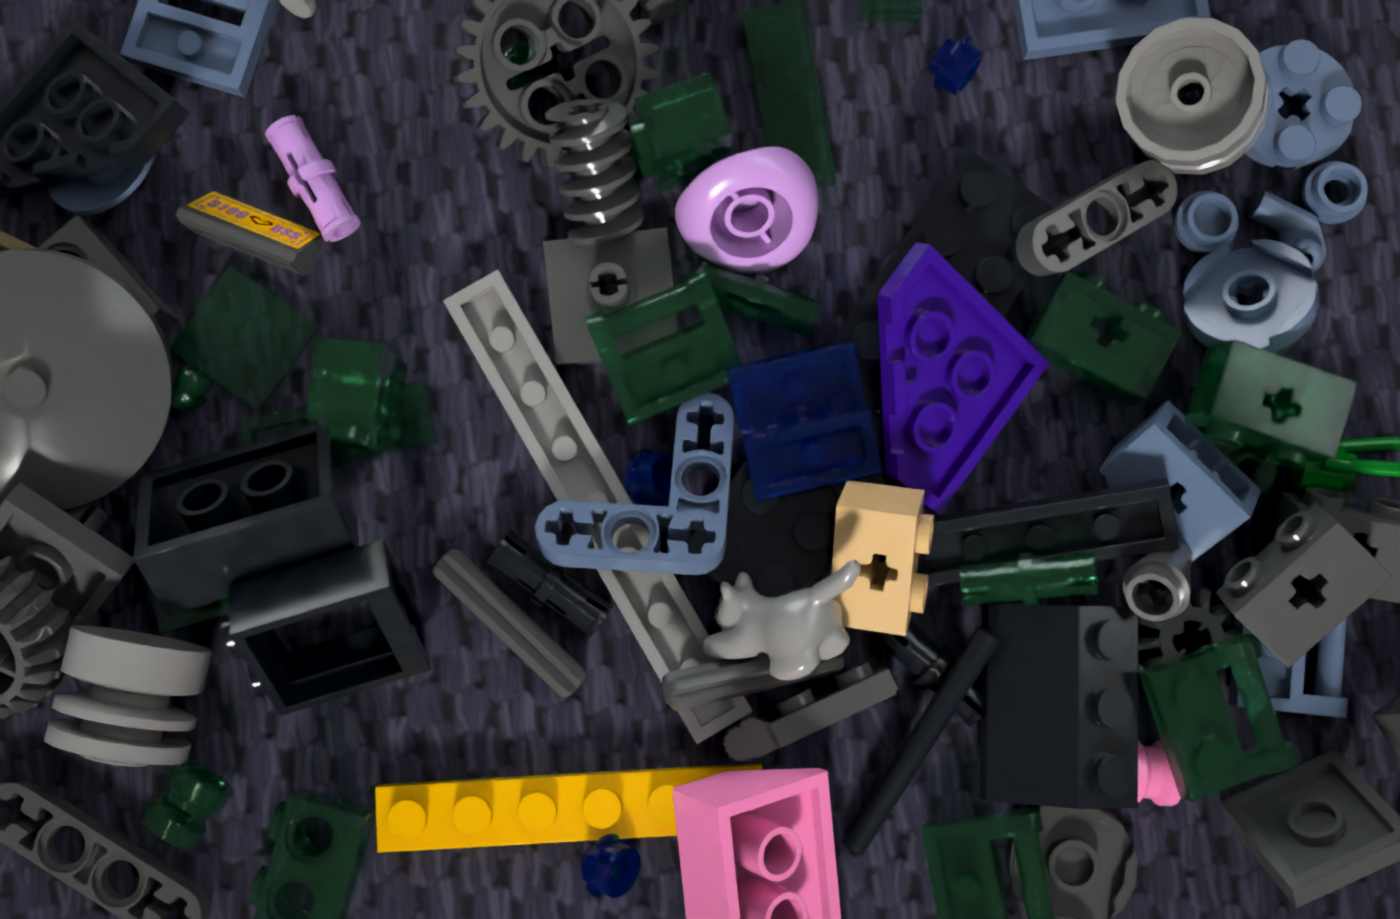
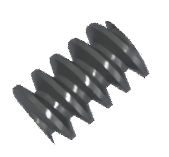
[545,99,645,245]

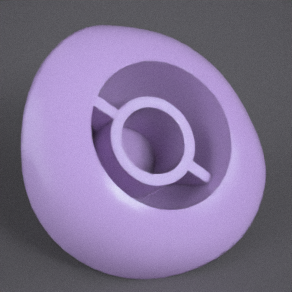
[675,146,818,274]

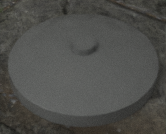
[0,249,174,510]

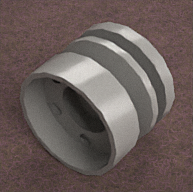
[44,625,212,767]

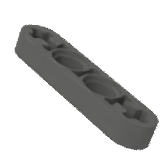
[0,779,211,919]

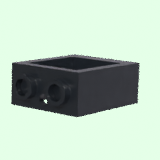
[221,539,431,716]

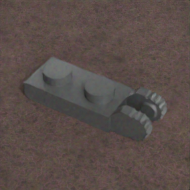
[722,660,898,763]

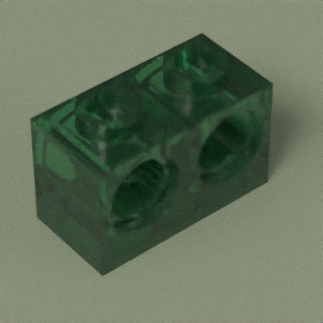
[249,788,376,919]

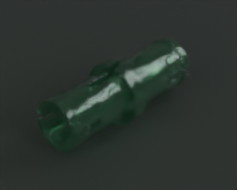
[690,260,822,338]
[959,551,1099,607]

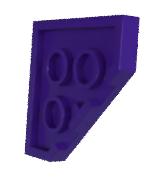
[877,242,1050,516]

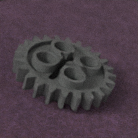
[452,0,659,167]

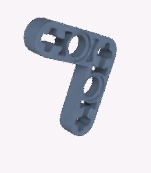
[535,392,734,575]

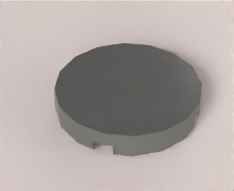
[1005,805,1138,919]

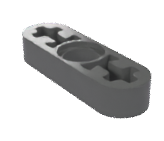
[1016,160,1177,276]

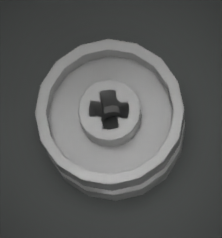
[1116,18,1270,175]

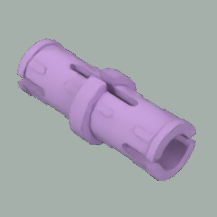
[265,115,361,242]

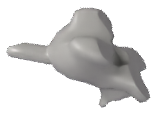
[703,560,861,681]

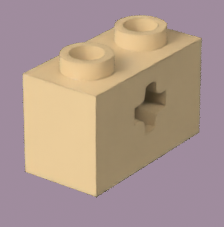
[831,480,934,636]

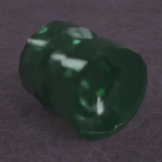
[139,758,234,850]

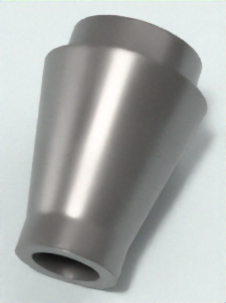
[1122,539,1193,621]

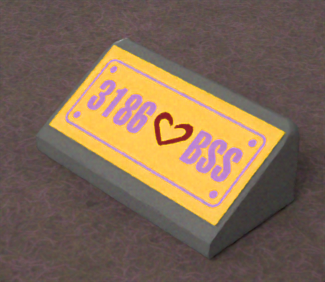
[175,191,324,277]

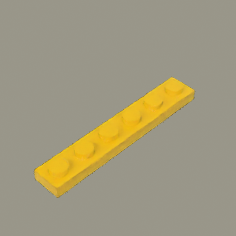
[375,763,762,853]

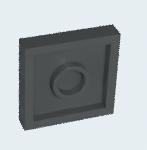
[543,227,682,368]
[0,482,134,628]
[1220,749,1400,908]

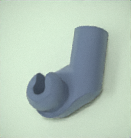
[1248,190,1326,272]

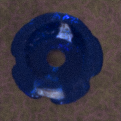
[928,35,984,96]
[624,449,673,506]
[581,833,641,898]

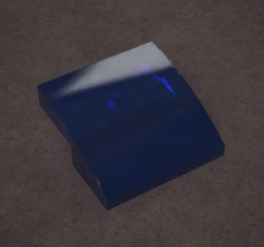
[725,339,883,501]

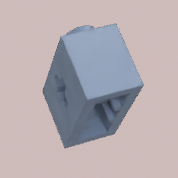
[1099,400,1262,561]

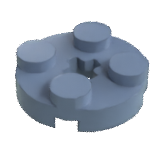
[1245,39,1362,169]
[1183,239,1319,364]

